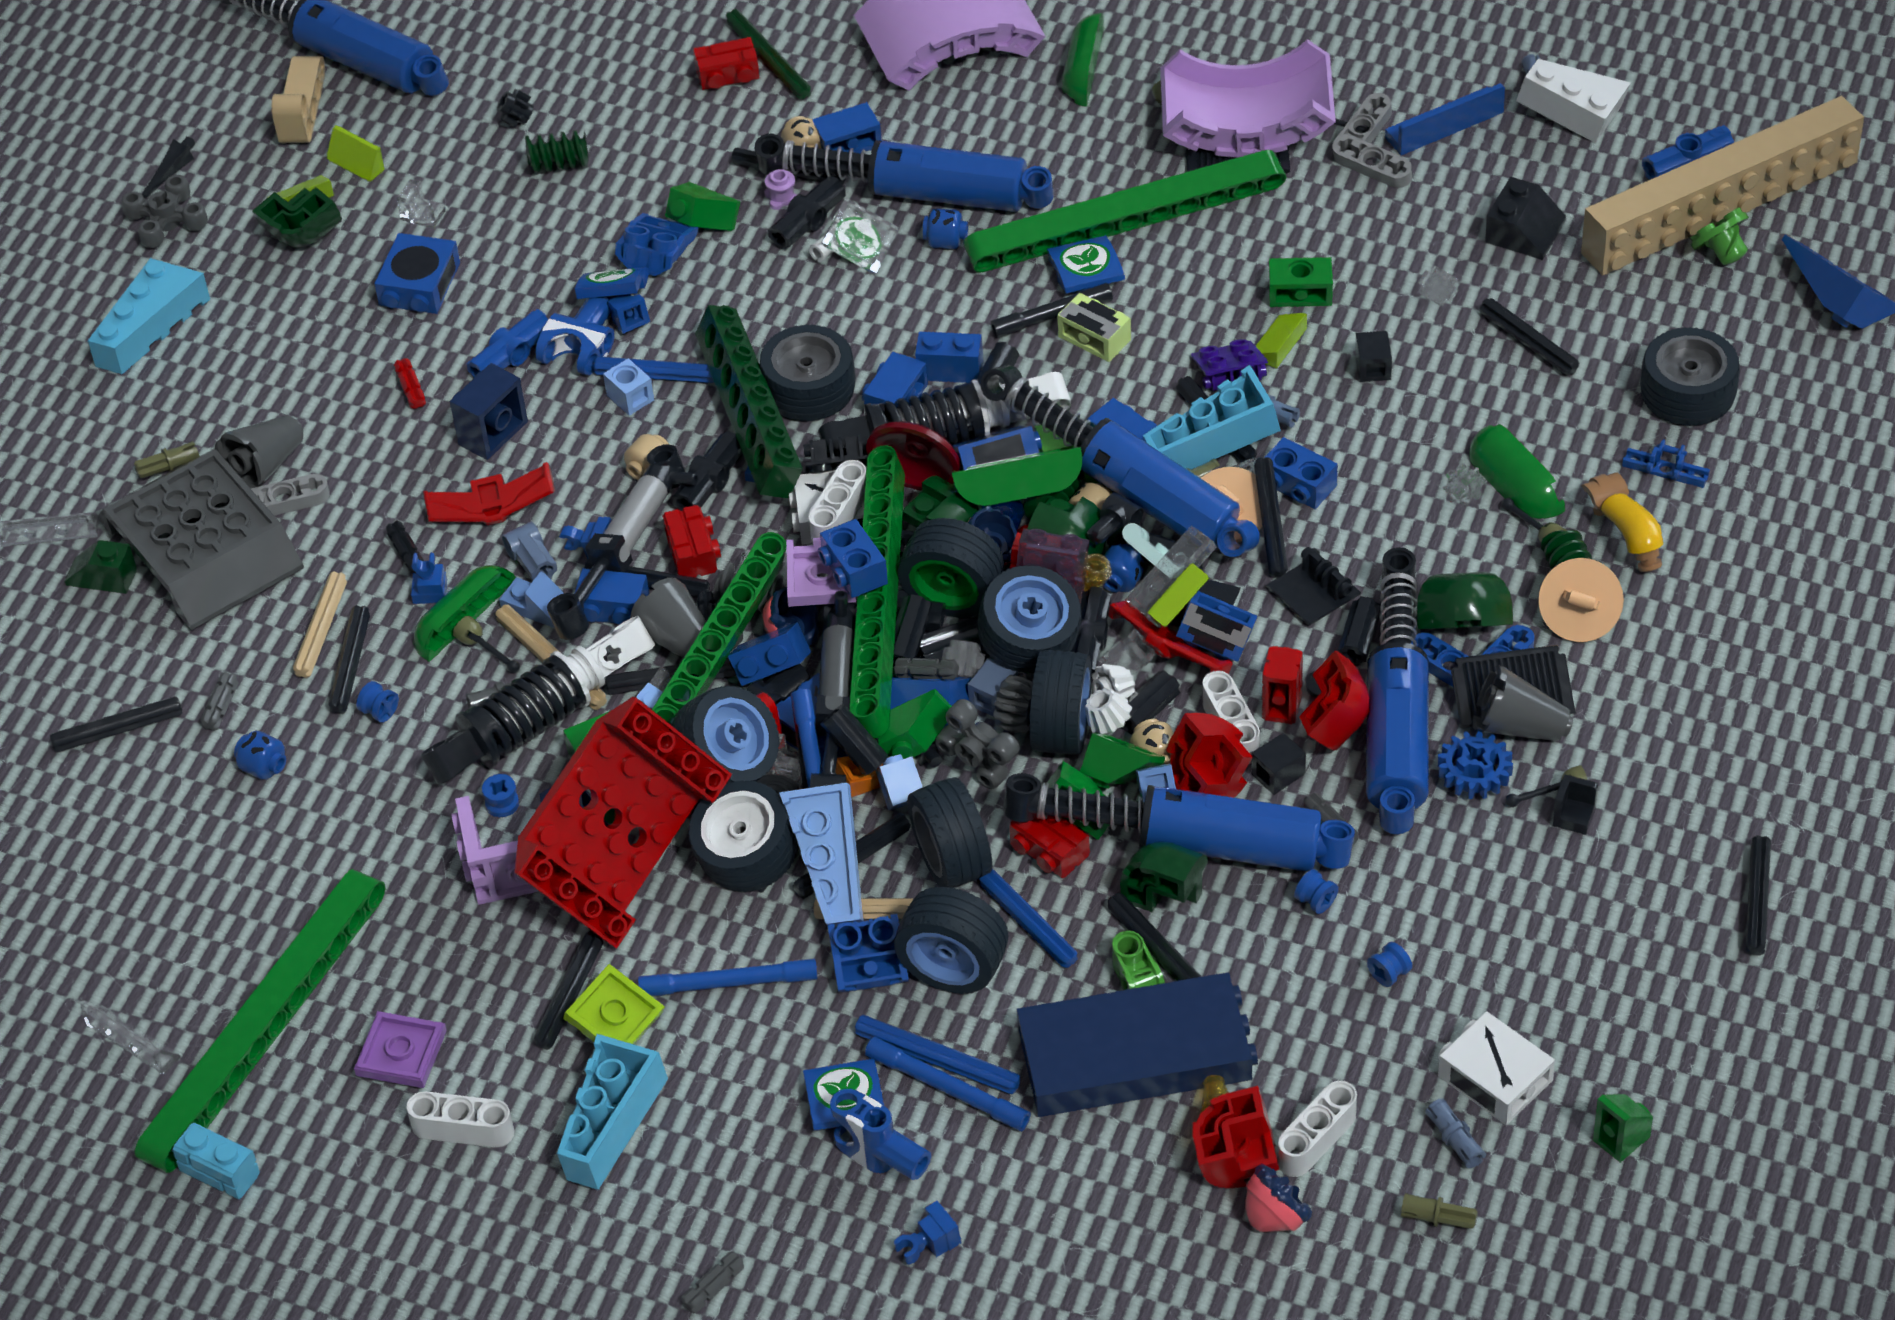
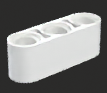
[808,460,866,543]
[1203,671,1260,764]
[1278,1081,1357,1177]
[406,1091,514,1147]

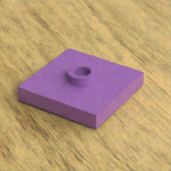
[354,1011,447,1088]

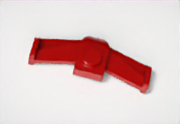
[423,462,555,526]
[1108,600,1233,674]

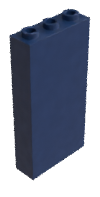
[1016,972,1258,1117]

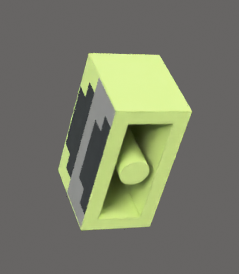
[1057,293,1131,362]

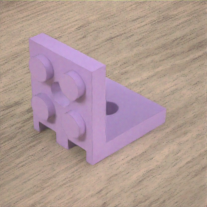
[787,538,856,607]
[451,796,539,905]

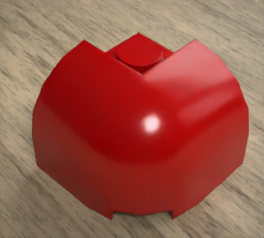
[1299,650,1369,751]
[1166,713,1253,798]
[1193,1086,1280,1189]

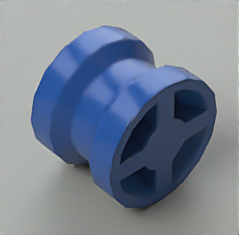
[356,681,399,722]
[482,774,519,818]
[1294,869,1339,914]
[1367,942,1412,987]

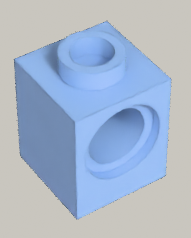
[603,359,654,416]
[876,754,923,811]

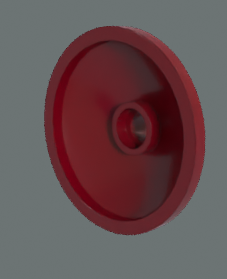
[866,421,961,491]

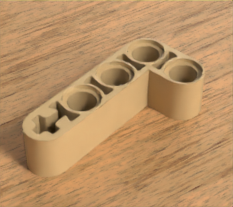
[272,56,325,143]

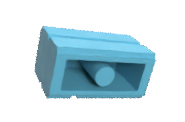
[172,1123,260,1199]

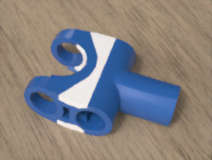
[536,296,614,376]
[830,1089,932,1180]

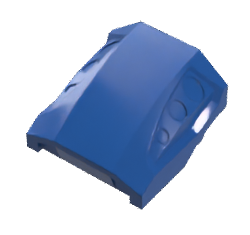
[615,213,698,276]
[827,914,909,992]

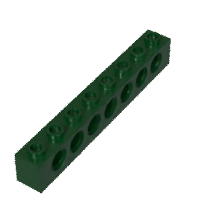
[695,305,803,498]

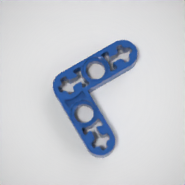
[1412,625,1534,688]

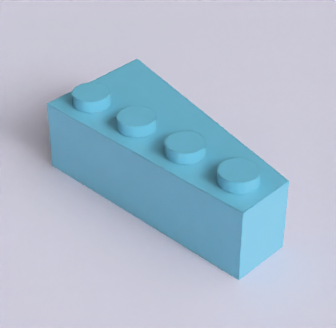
[88,258,210,374]
[1143,365,1281,470]
[557,1034,668,1190]

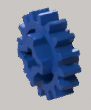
[1437,731,1513,799]

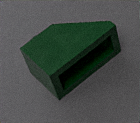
[64,540,137,594]

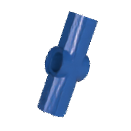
[1642,125,1734,180]
[466,309,548,378]

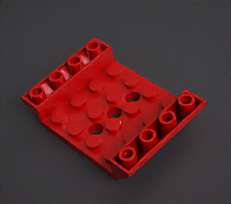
[515,697,732,949]

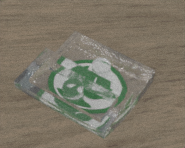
[821,197,899,275]

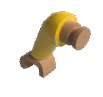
[1581,472,1664,572]

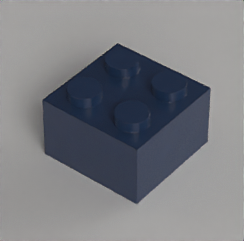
[450,363,528,460]

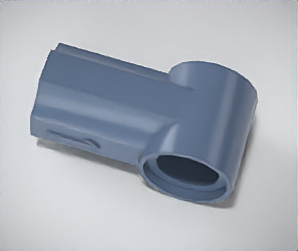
[501,521,558,581]

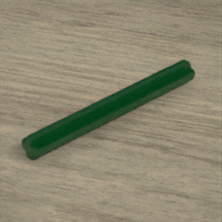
[726,9,811,100]

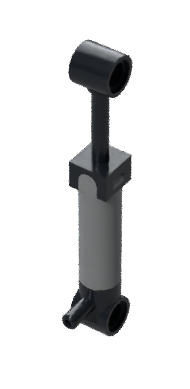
[547,444,699,640]

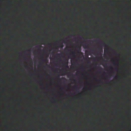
[1016,529,1090,604]

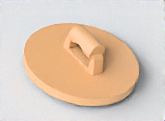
[1201,467,1262,542]
[1538,558,1624,642]

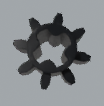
[497,89,534,127]

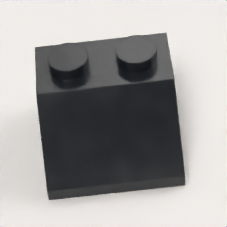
[1485,176,1566,260]

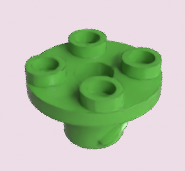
[1690,207,1749,265]

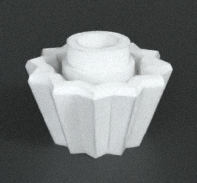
[1091,664,1135,700]
[1085,688,1132,734]

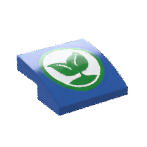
[1047,235,1125,293]
[575,267,650,299]
[803,1058,884,1131]

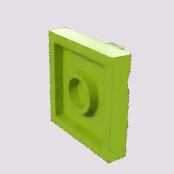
[563,964,665,1045]

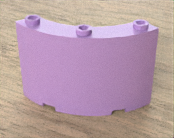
[854,0,1046,91]
[1160,39,1336,157]

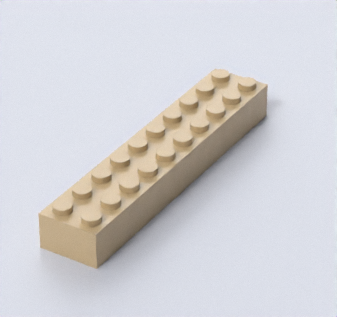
[1581,96,1864,276]

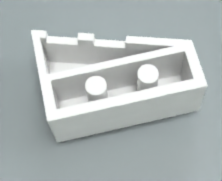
[1516,59,1631,143]

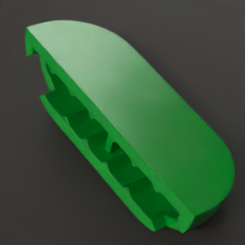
[1062,13,1104,107]
[1469,424,1565,519]
[952,447,1082,506]
[413,565,516,662]

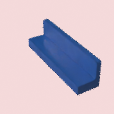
[1385,83,1505,155]

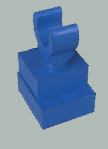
[606,294,650,334]
[559,517,612,559]
[411,552,448,604]
[894,1201,962,1265]

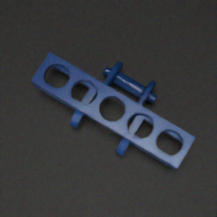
[1622,439,1710,488]

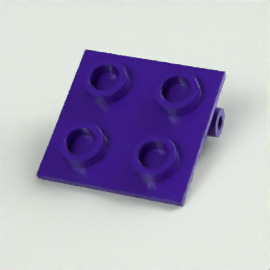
[1190,339,1268,391]

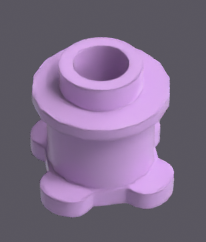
[765,169,797,210]

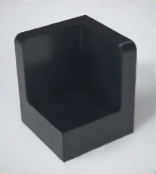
[1355,331,1392,382]
[1252,733,1306,795]
[1553,774,1598,835]

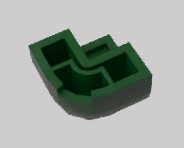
[252,187,342,247]
[902,475,979,528]
[1026,497,1106,571]
[1417,572,1513,629]
[1120,842,1208,913]

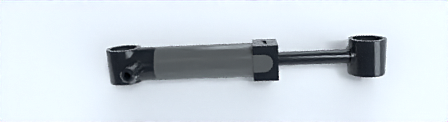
[810,590,858,788]

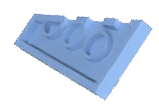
[779,783,863,926]

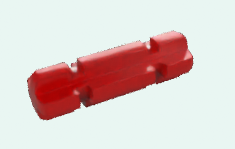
[394,358,426,409]

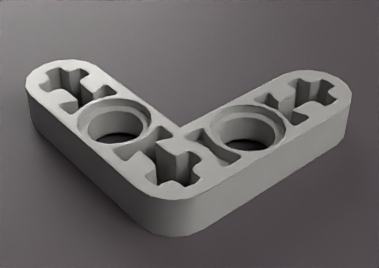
[1332,93,1412,188]
[251,474,330,516]

